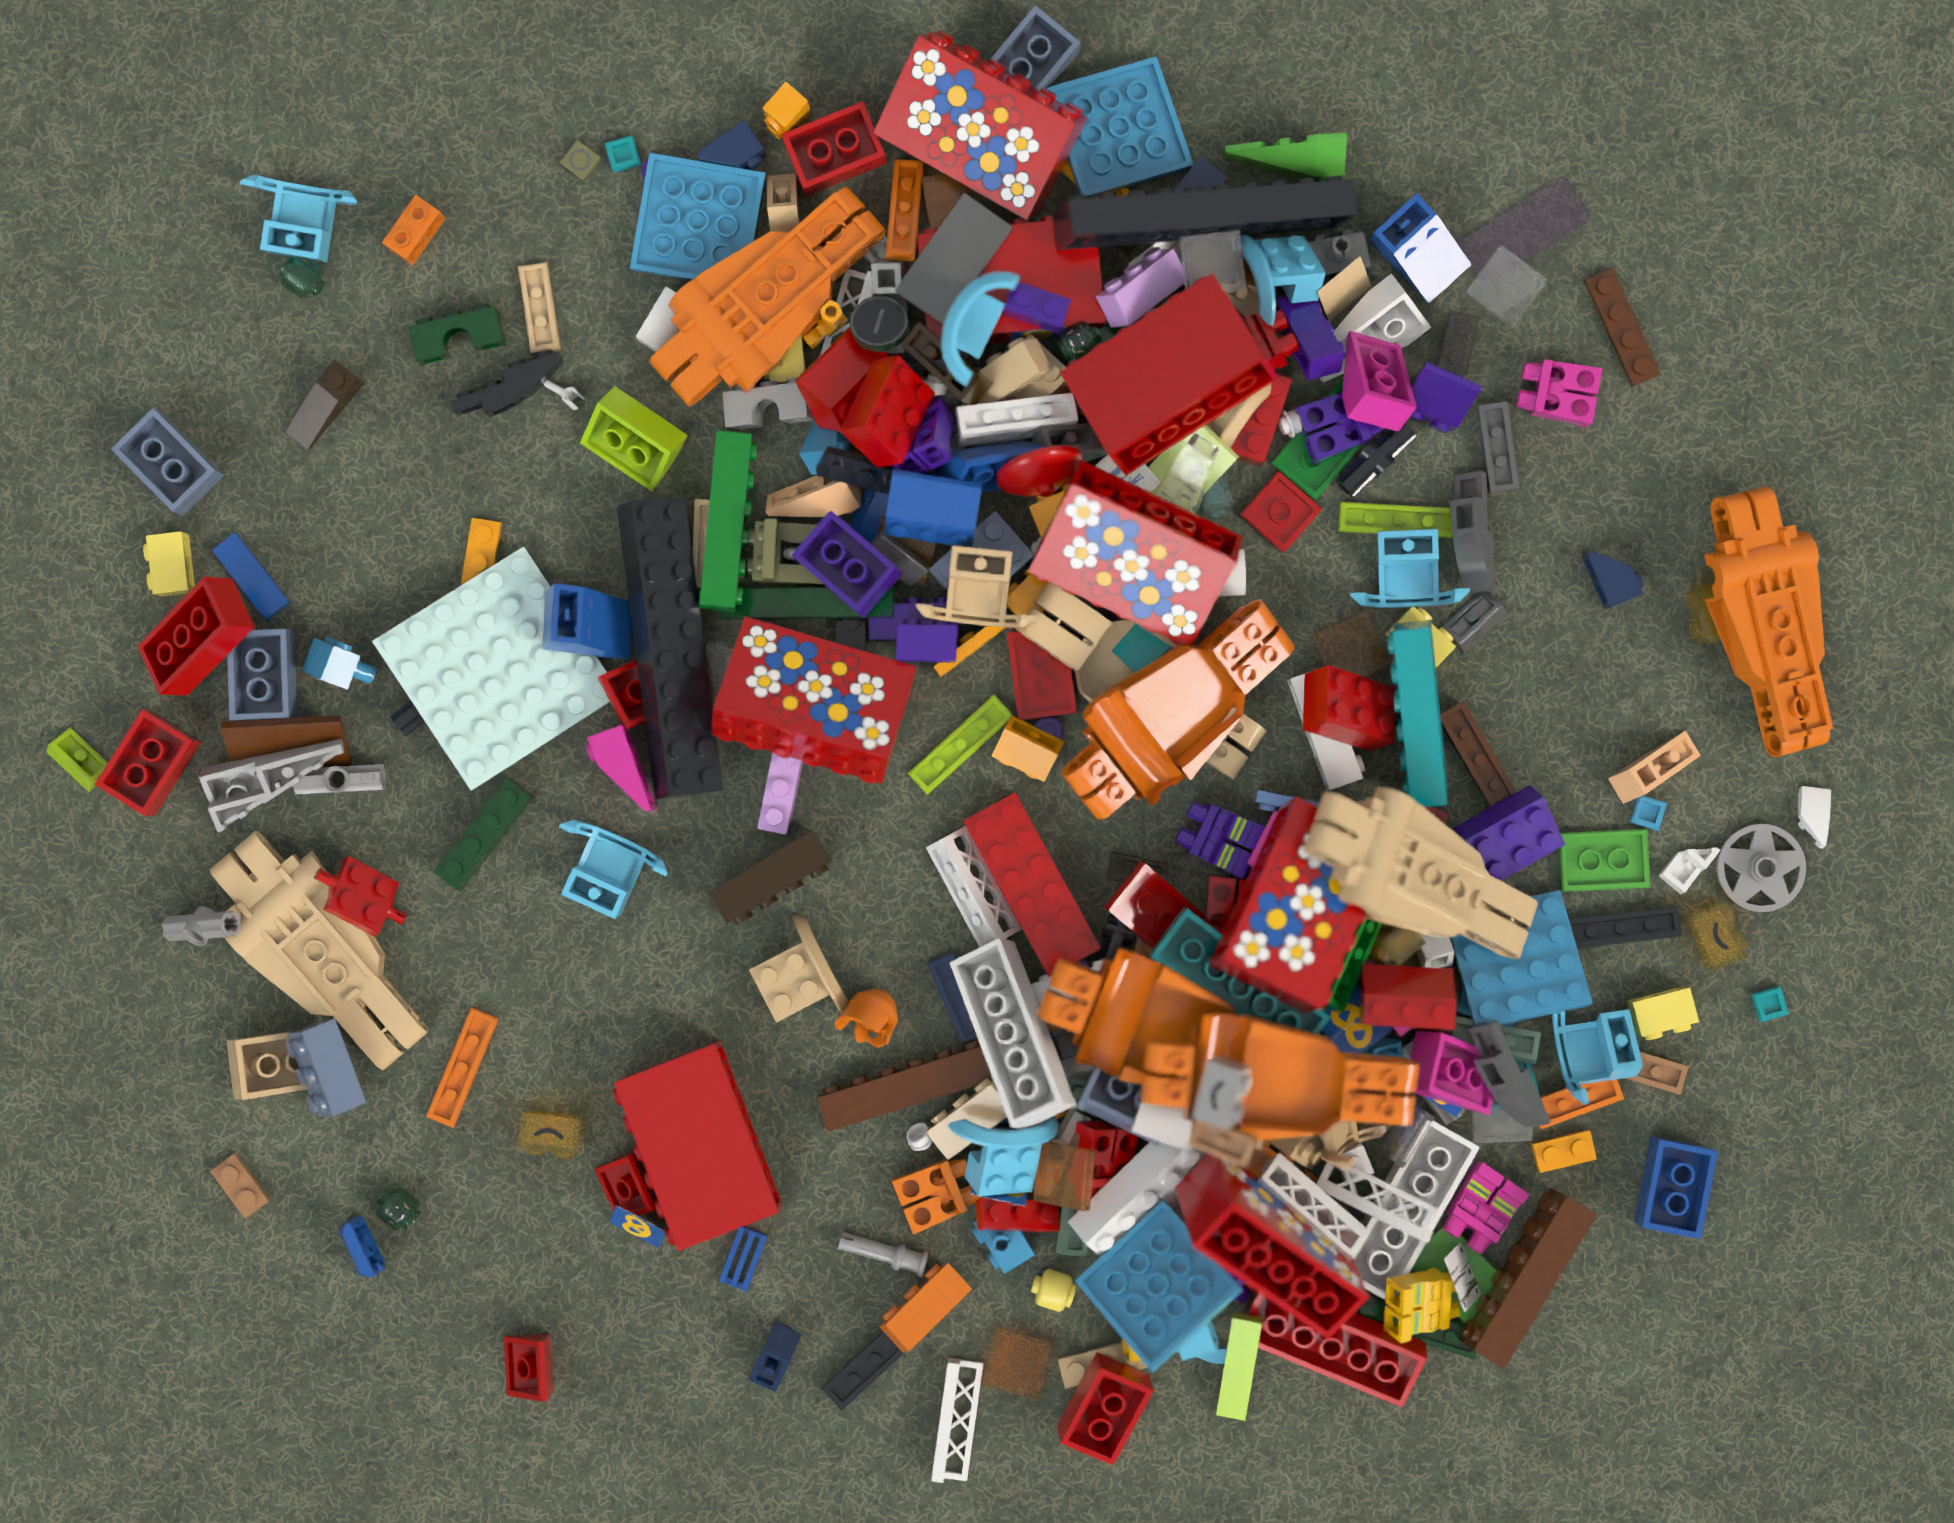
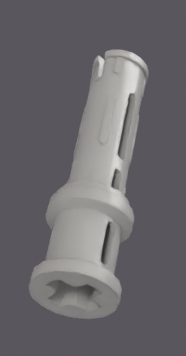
[838,1231,929,1278]

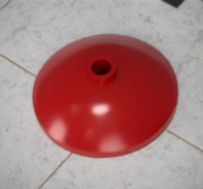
[996,446,1083,498]

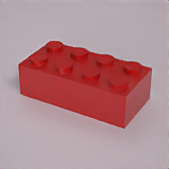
[137,576,255,696]

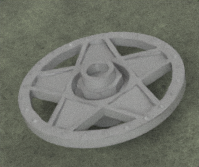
[1716,824,1806,912]

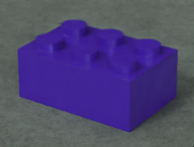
[792,510,903,618]
[1453,785,1565,881]

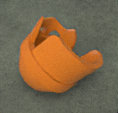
[835,988,898,1048]

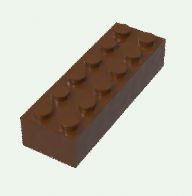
[1459,1188,1597,1369]

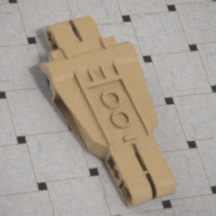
[1016,582,1267,780]
[1303,787,1538,959]
[210,830,429,1070]

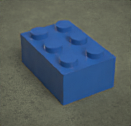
[1634,1136,1718,1239]

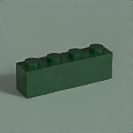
[433,778,534,890]

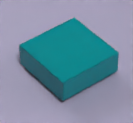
[604,135,642,173]
[1750,985,1789,1022]

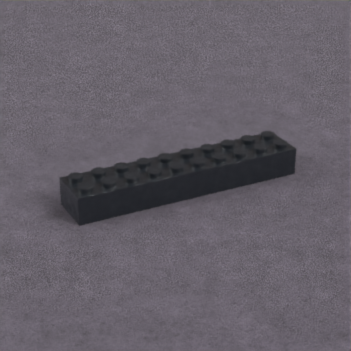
[1053,176,1357,250]
[617,498,723,799]

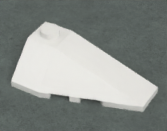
[1320,274,1432,382]

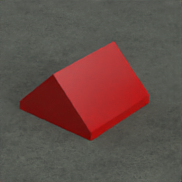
[598,660,645,730]
[594,1151,658,1216]
[504,1334,553,1402]

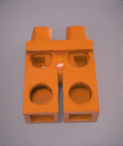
[892,1157,980,1235]

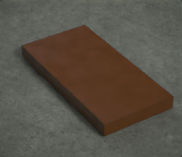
[221,715,352,767]

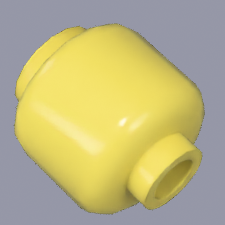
[1031,1269,1076,1312]

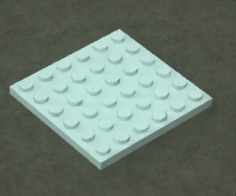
[372,547,610,791]

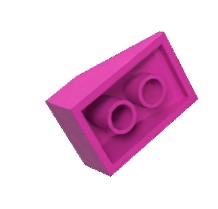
[1342,331,1417,431]
[586,725,658,812]
[1410,1031,1494,1115]

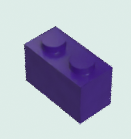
[1004,282,1071,334]
[896,619,957,663]

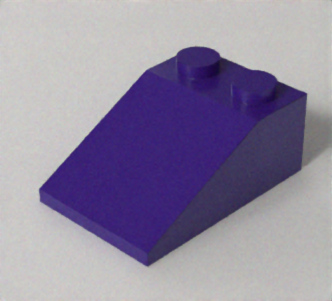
[1409,362,1482,433]

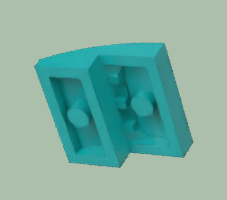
[1111,618,1171,672]

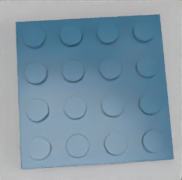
[1046,56,1193,199]
[630,153,766,281]
[1450,890,1593,1025]
[1075,1200,1243,1372]

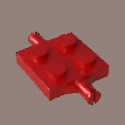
[314,856,407,936]

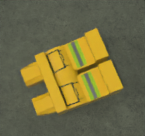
[1384,1267,1460,1343]

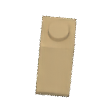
[767,173,800,232]

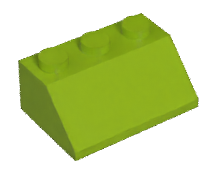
[580,386,688,492]

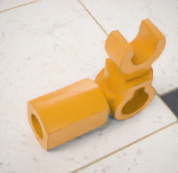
[803,300,848,350]

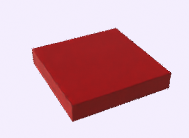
[1240,470,1322,553]

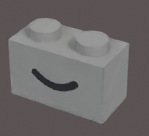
[1192,1055,1252,1130]

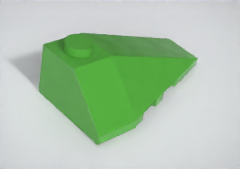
[1223,133,1347,182]

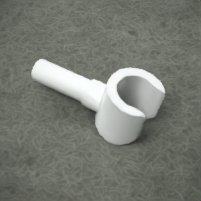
[544,380,585,410]

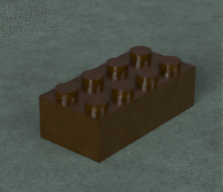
[708,831,832,925]

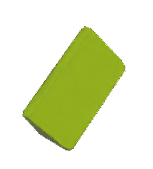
[47,727,108,792]

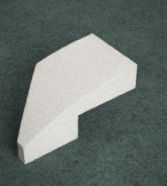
[1798,786,1831,848]
[1658,847,1720,894]

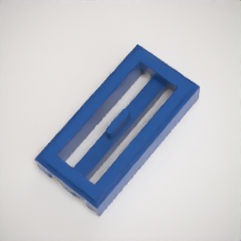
[719,1226,768,1292]

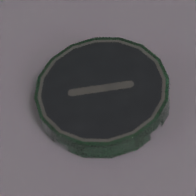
[849,296,909,352]

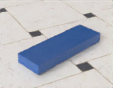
[212,532,291,620]

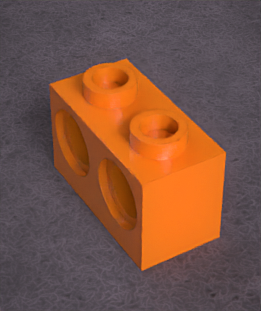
[382,195,446,266]

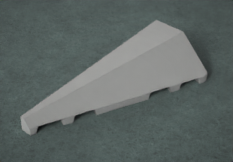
[199,739,344,832]

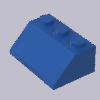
[935,440,1043,493]
[884,469,982,548]

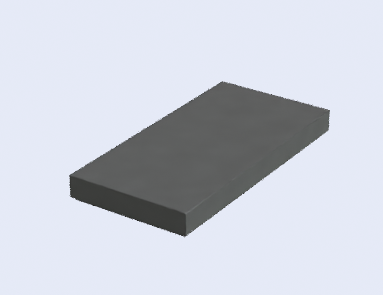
[895,193,1013,326]

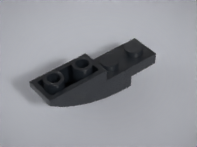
[450,350,563,417]

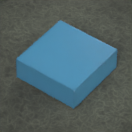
[1629,795,1667,831]

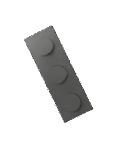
[1476,401,1520,494]

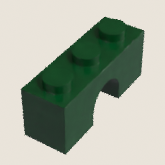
[408,304,507,365]

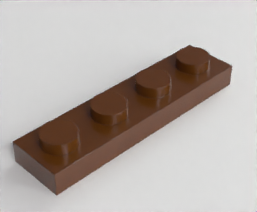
[1584,268,1660,387]
[1441,701,1516,807]

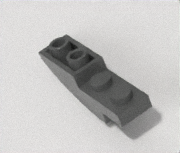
[1450,471,1495,594]
[1468,1020,1551,1128]

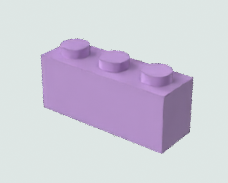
[1096,247,1188,327]
[757,753,803,835]

